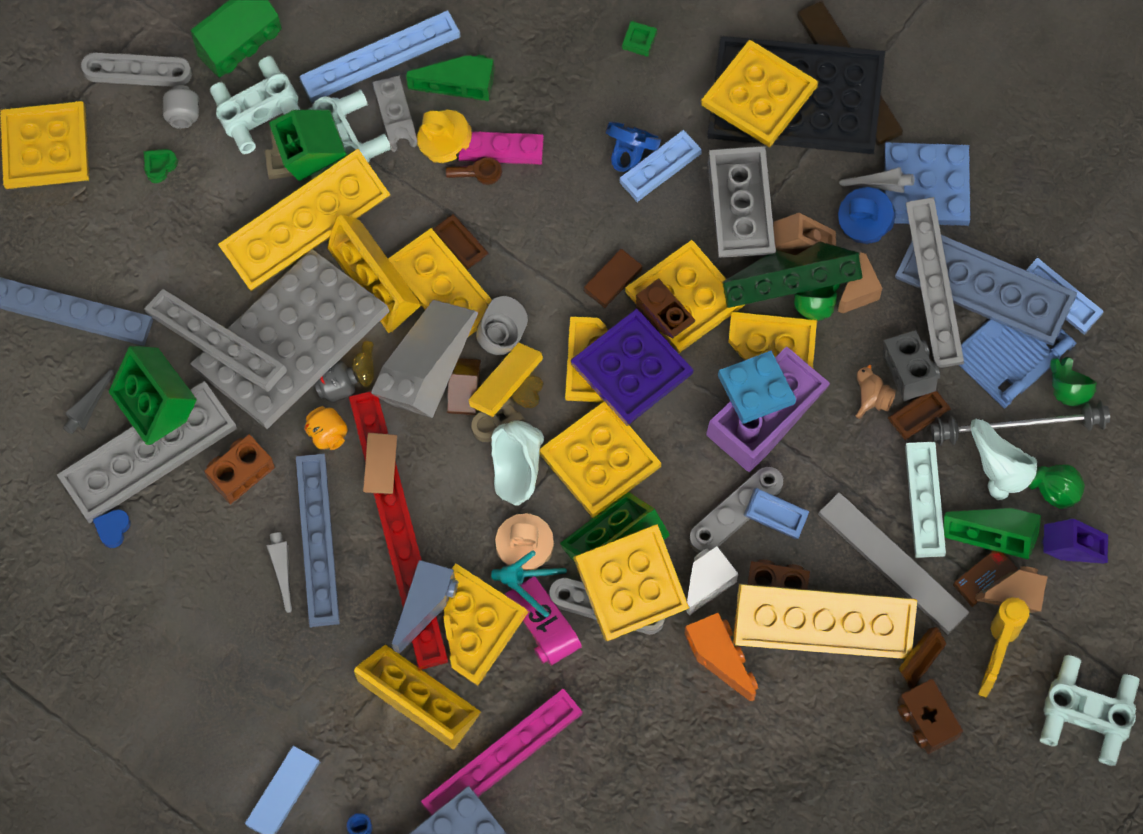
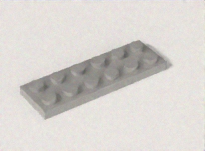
[57,381,237,523]

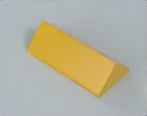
[327,214,422,333]
[354,644,481,750]

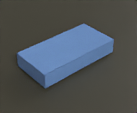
[743,488,809,539]

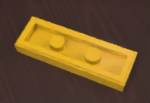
[469,342,543,417]

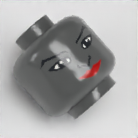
[315,361,359,403]

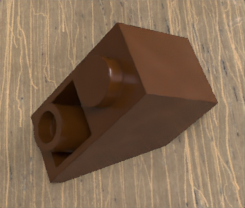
[636,278,695,339]

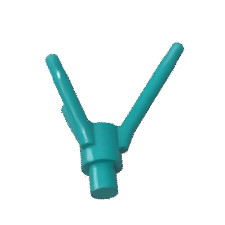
[491,550,567,617]

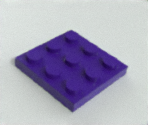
[571,309,693,426]

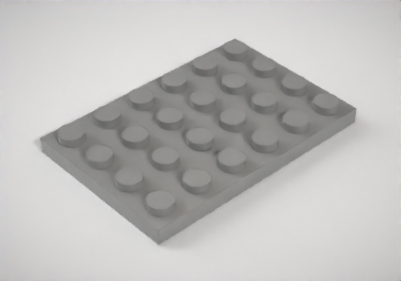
[190,249,390,429]

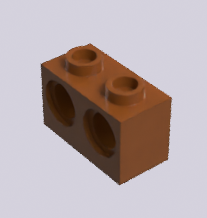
[204,434,275,505]

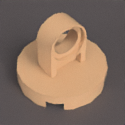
[495,513,554,570]

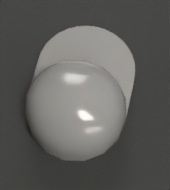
[476,296,528,355]

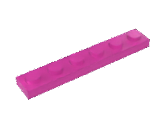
[421,688,582,816]

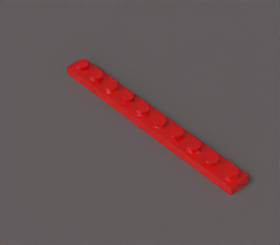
[349,391,448,670]

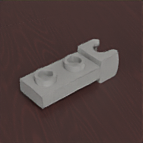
[373,76,417,152]

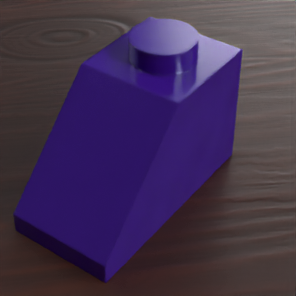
[1042,519,1108,564]

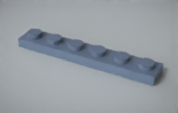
[0,277,153,346]
[296,453,340,627]

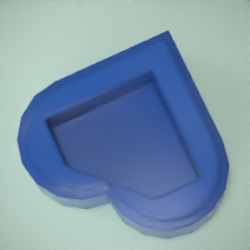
[93,510,131,548]

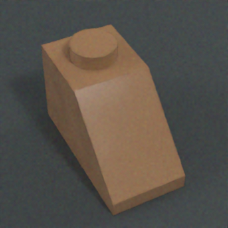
[773,213,836,256]
[975,566,1047,613]

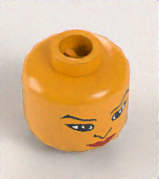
[304,406,348,450]

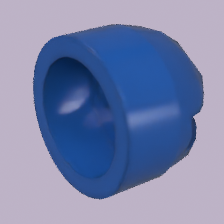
[347,813,372,834]

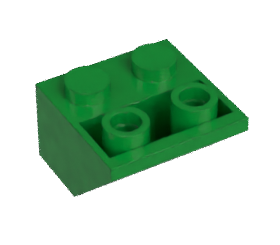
[269,110,347,181]

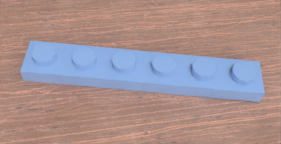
[299,10,460,103]

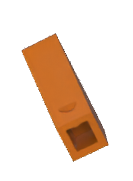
[685,613,758,702]

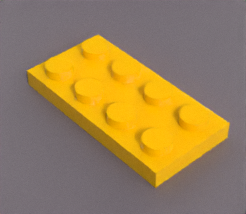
[388,228,492,337]

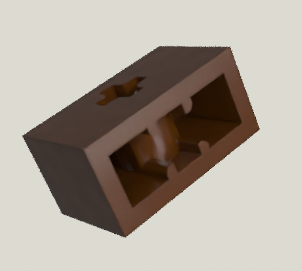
[897,679,963,754]

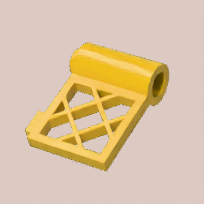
[978,597,1029,698]

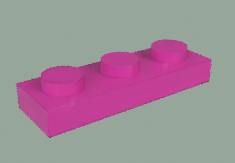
[459,132,544,164]

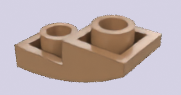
[363,433,397,494]

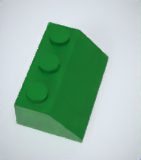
[190,0,282,78]
[109,346,197,445]
[559,492,670,564]

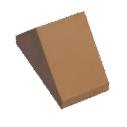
[838,252,883,313]

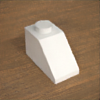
[686,546,738,616]

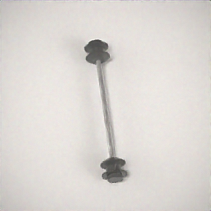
[931,401,1110,446]

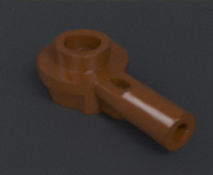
[446,157,502,185]

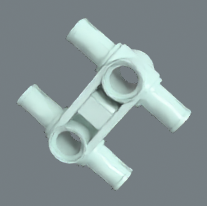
[210,56,300,154]
[309,89,391,179]
[1040,655,1140,766]

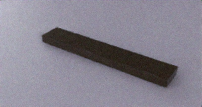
[797,1,903,146]

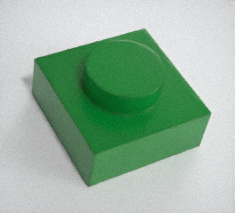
[622,21,657,57]

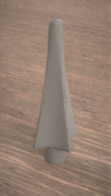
[840,167,915,193]
[266,532,292,613]

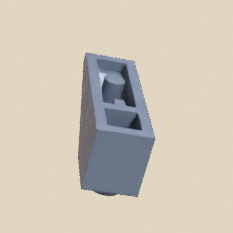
[392,560,458,653]

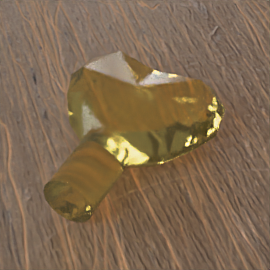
[352,341,374,387]
[512,375,544,408]

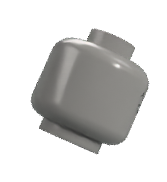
[163,85,199,129]

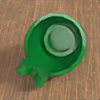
[794,284,840,321]
[1050,357,1097,406]
[1028,464,1085,509]

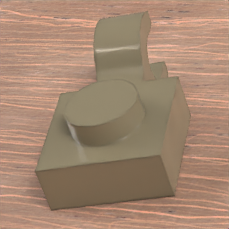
[265,131,293,180]

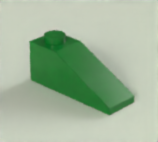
[406,55,495,101]
[944,508,1041,560]

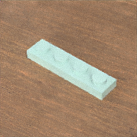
[905,442,946,558]

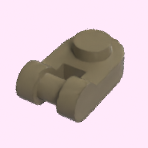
[471,398,525,442]

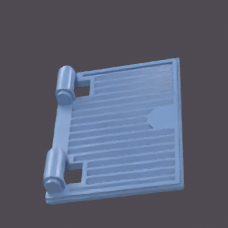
[959,319,1077,409]

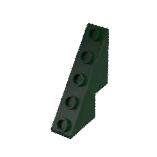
[722,241,863,308]

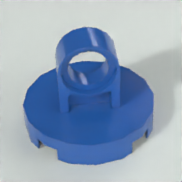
[606,121,661,172]
[838,187,895,244]

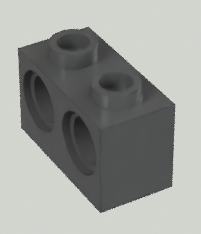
[883,330,940,401]

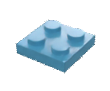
[718,351,796,424]

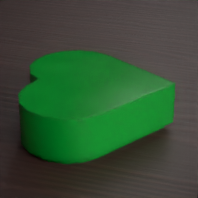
[144,149,178,183]

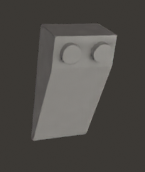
[708,146,776,258]
[371,300,478,418]

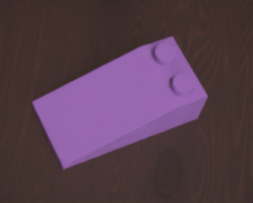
[706,346,830,472]

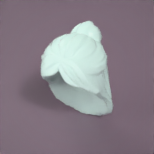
[971,419,1037,500]
[491,420,544,506]

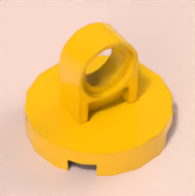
[417,110,472,163]

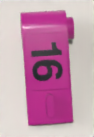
[505,576,582,666]

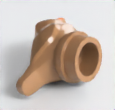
[855,365,896,419]

